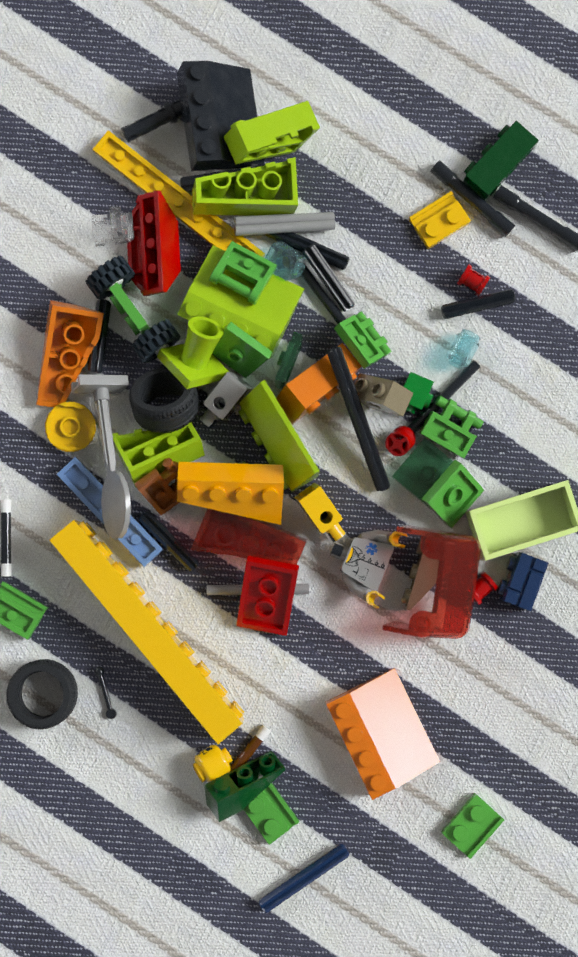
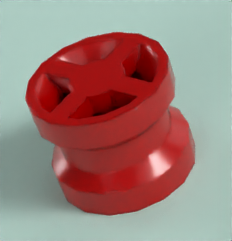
[385,426,416,456]

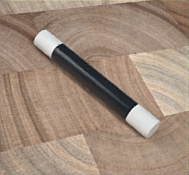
[1,500,11,577]

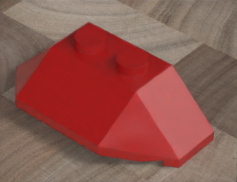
[126,190,181,296]

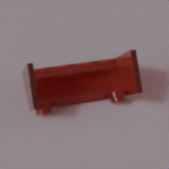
[382,525,481,639]

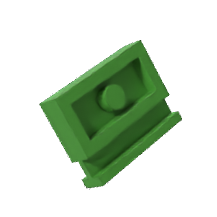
[0,581,48,640]
[243,783,299,845]
[441,793,504,859]

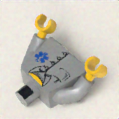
[330,530,407,609]

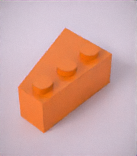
[276,343,362,425]

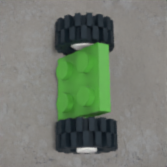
[85,255,181,363]

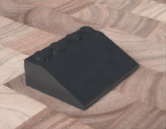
[177,61,265,171]

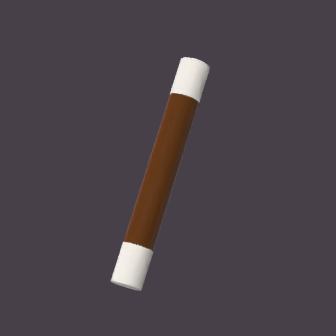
[230,724,271,771]

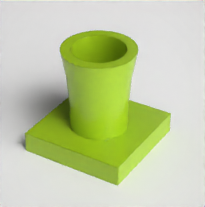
[157,316,229,389]

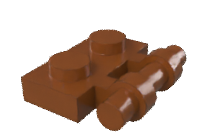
[134,458,180,516]

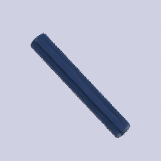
[259,844,349,913]

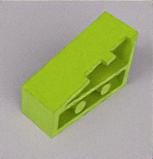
[224,101,320,164]

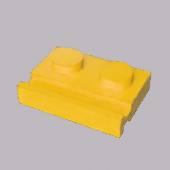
[408,191,471,249]

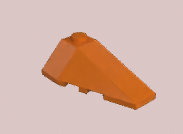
[36,300,104,407]

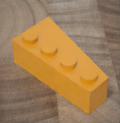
[177,462,284,525]

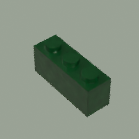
[463,120,539,201]

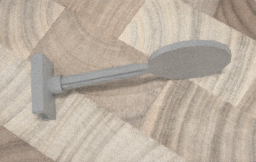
[71,375,131,539]

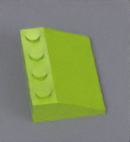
[177,245,305,359]
[238,380,319,492]

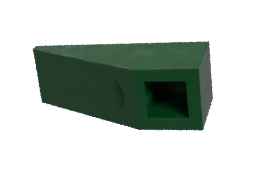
[204,751,285,822]

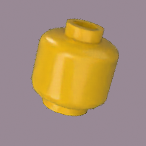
[192,745,233,783]

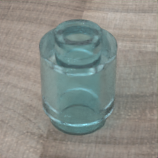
[446,329,480,369]

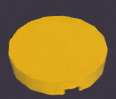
[45,402,96,452]

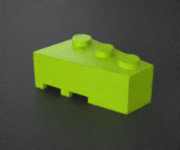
[112,423,205,488]

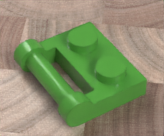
[209,241,277,305]

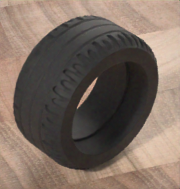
[129,367,199,433]
[6,659,78,729]

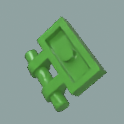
[334,311,392,369]
[419,396,484,458]

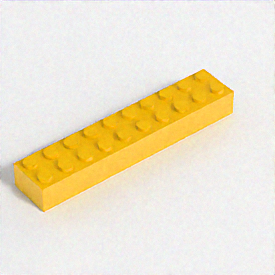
[49,520,244,744]

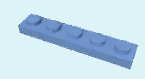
[57,457,164,567]

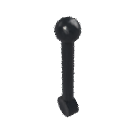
[94,666,117,719]

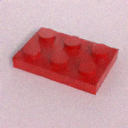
[236,556,299,636]

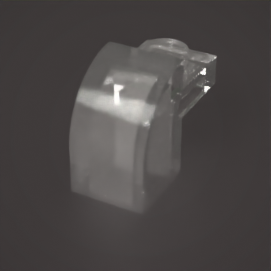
[91,206,134,246]

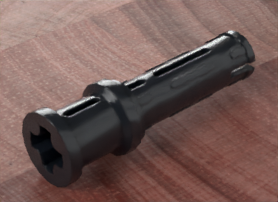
[121,99,183,143]

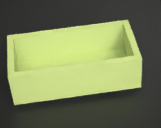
[465,480,578,561]

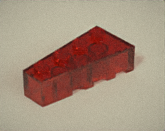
[191,508,308,565]

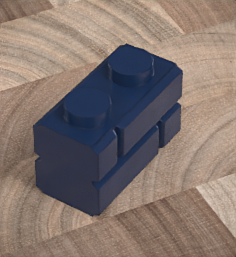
[497,552,549,611]

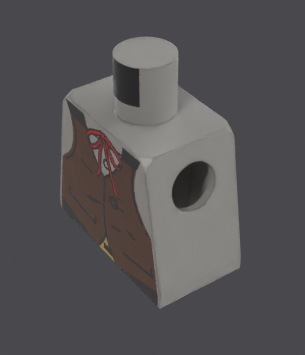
[200,372,254,429]

